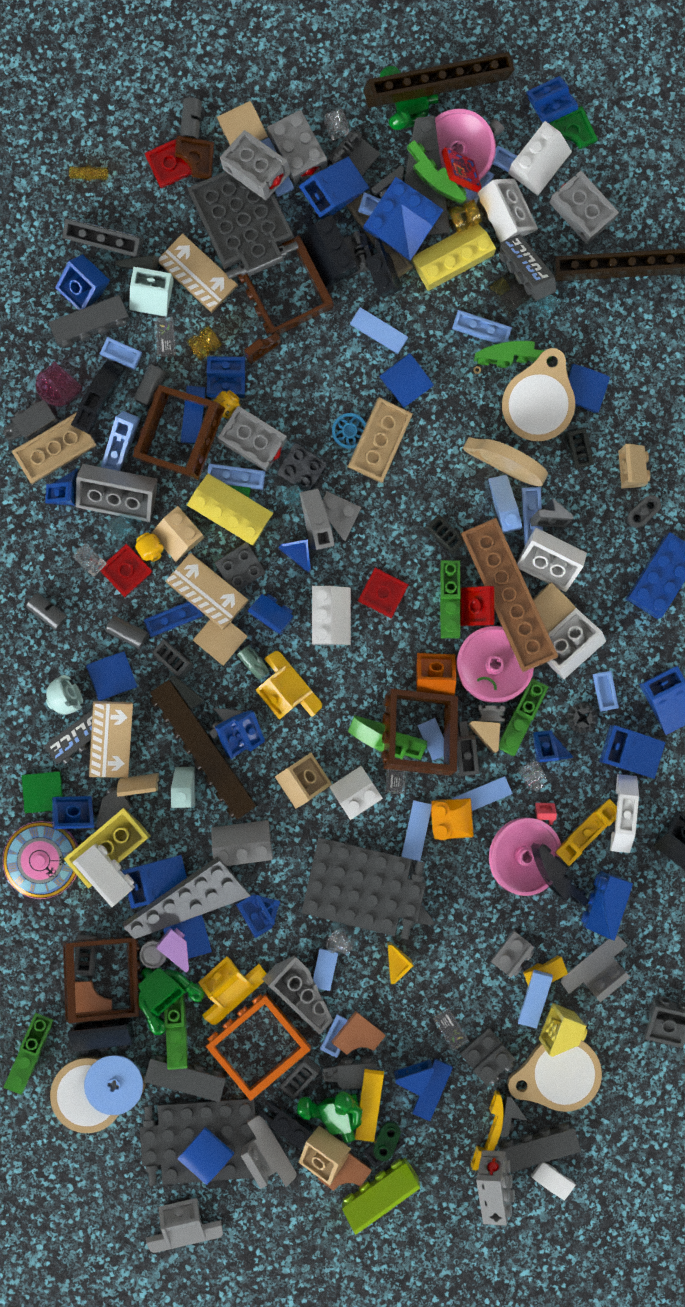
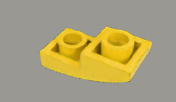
[523,955,568,986]

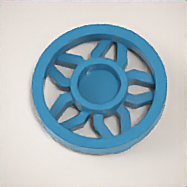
[332,413,366,449]

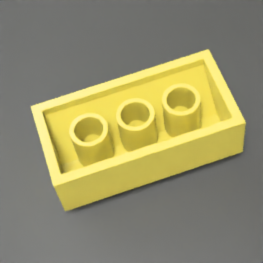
[411,222,496,291]
[187,473,273,546]
[64,808,151,889]
[539,1003,587,1057]

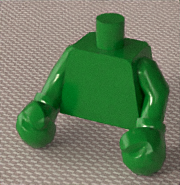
[380,66,438,130]
[138,967,204,1035]
[297,1091,363,1143]

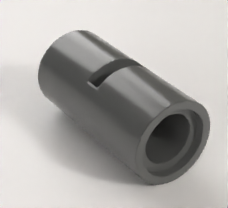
[180,98,202,139]
[133,365,166,408]
[26,592,68,631]
[105,615,148,649]

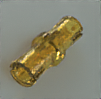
[69,165,109,181]

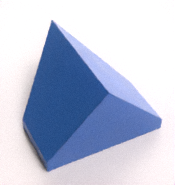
[45,468,78,505]
[279,539,311,573]
[533,730,574,762]

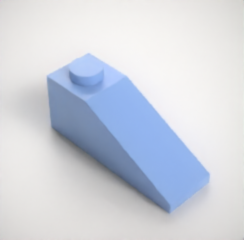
[101,411,140,471]
[488,474,522,534]

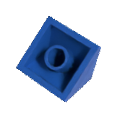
[52,796,94,829]
[394,1059,434,1097]

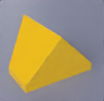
[387,942,413,984]

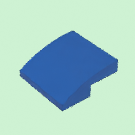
[526,76,578,123]
[379,353,434,408]
[206,356,245,398]
[568,364,610,413]
[86,651,137,701]
[215,710,265,759]
[163,915,212,963]
[177,1127,234,1185]

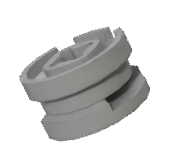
[478,706,505,722]
[139,939,167,968]

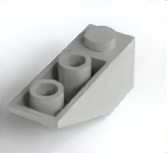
[299,488,334,550]

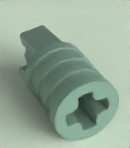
[237,644,269,679]

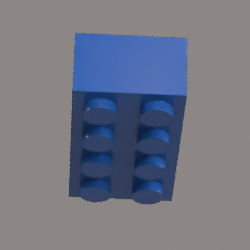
[625,533,685,619]

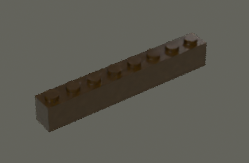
[363,52,515,108]
[552,249,685,282]
[150,679,257,820]

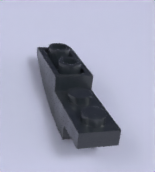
[71,360,125,434]
[531,843,590,907]

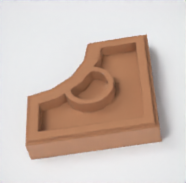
[75,981,113,1021]
[331,1011,386,1055]
[318,1152,372,1191]

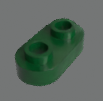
[373,1121,401,1161]

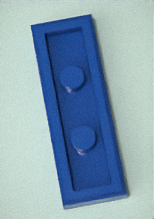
[181,386,206,444]
[144,601,204,638]
[412,1058,453,1121]

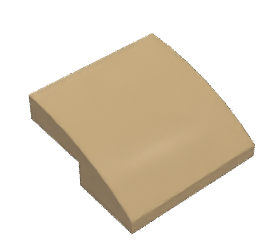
[216,101,268,145]
[533,582,576,633]
[193,619,248,666]
[117,773,159,797]

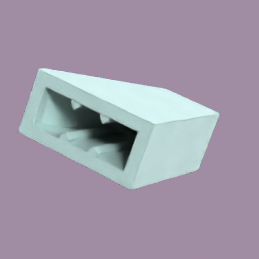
[171,767,195,808]

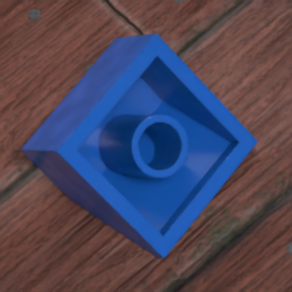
[55,254,110,310]
[248,594,294,636]

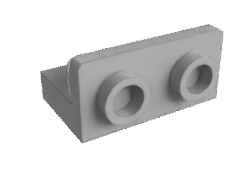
[491,931,534,978]

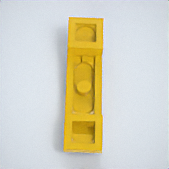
[555,799,617,866]
[471,1090,503,1171]

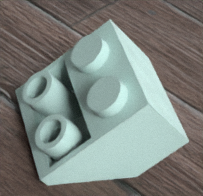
[129,267,174,317]

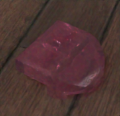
[36,362,83,406]

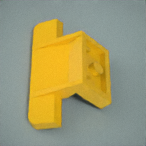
[256,651,322,720]
[198,957,267,1025]

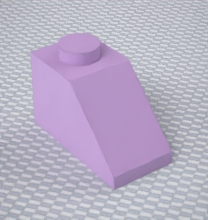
[155,928,189,973]

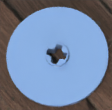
[84,1055,143,1115]

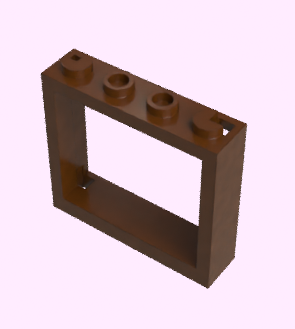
[238,236,333,335]
[133,385,225,480]
[381,688,458,776]
[63,935,141,1023]

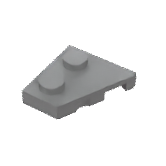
[322,491,361,541]

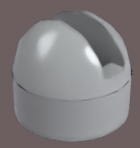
[489,119,505,136]

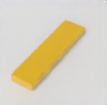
[355,1069,384,1142]

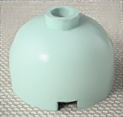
[46,675,83,715]

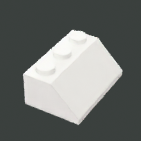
[508,121,572,195]
[478,179,538,242]
[517,528,587,592]
[312,586,351,645]
[547,608,606,679]
[72,843,135,907]

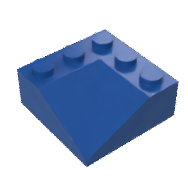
[363,177,443,261]
[581,871,633,941]

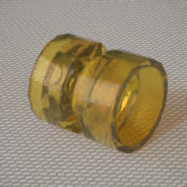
[449,199,482,233]
[186,325,222,361]

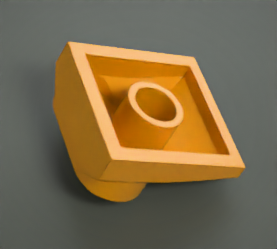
[431,798,474,840]

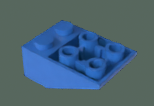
[299,157,370,220]
[639,666,685,735]
[599,725,666,779]
[122,855,187,909]

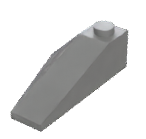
[262,956,333,1034]

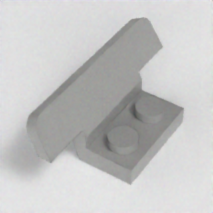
[561,935,630,1002]
[241,1115,296,1189]
[146,1198,223,1253]

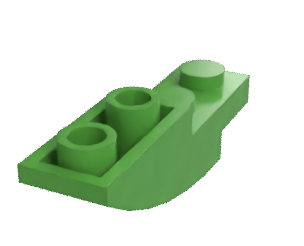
[407,140,467,204]
[474,341,552,368]
[440,560,460,638]
[499,678,548,757]
[348,715,427,760]
[164,994,188,1070]
[3,1013,54,1095]

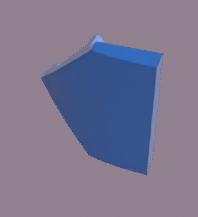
[235,894,280,938]

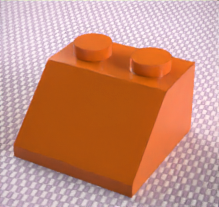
[416,653,456,696]

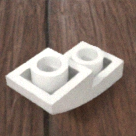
[531,1162,576,1201]

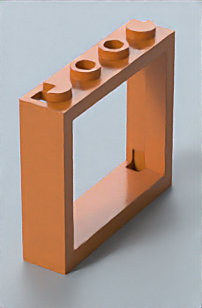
[206,992,311,1101]

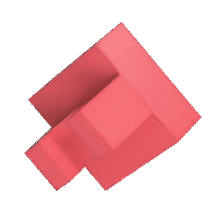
[535,803,557,825]

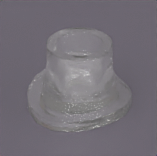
[326,928,354,955]

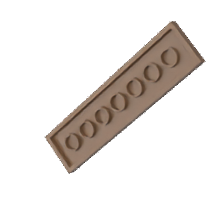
[461,518,558,673]

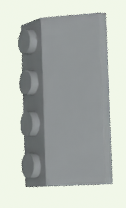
[76,464,157,522]

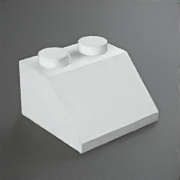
[329,766,383,820]

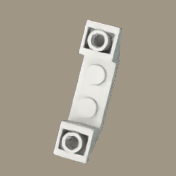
[610,774,639,853]

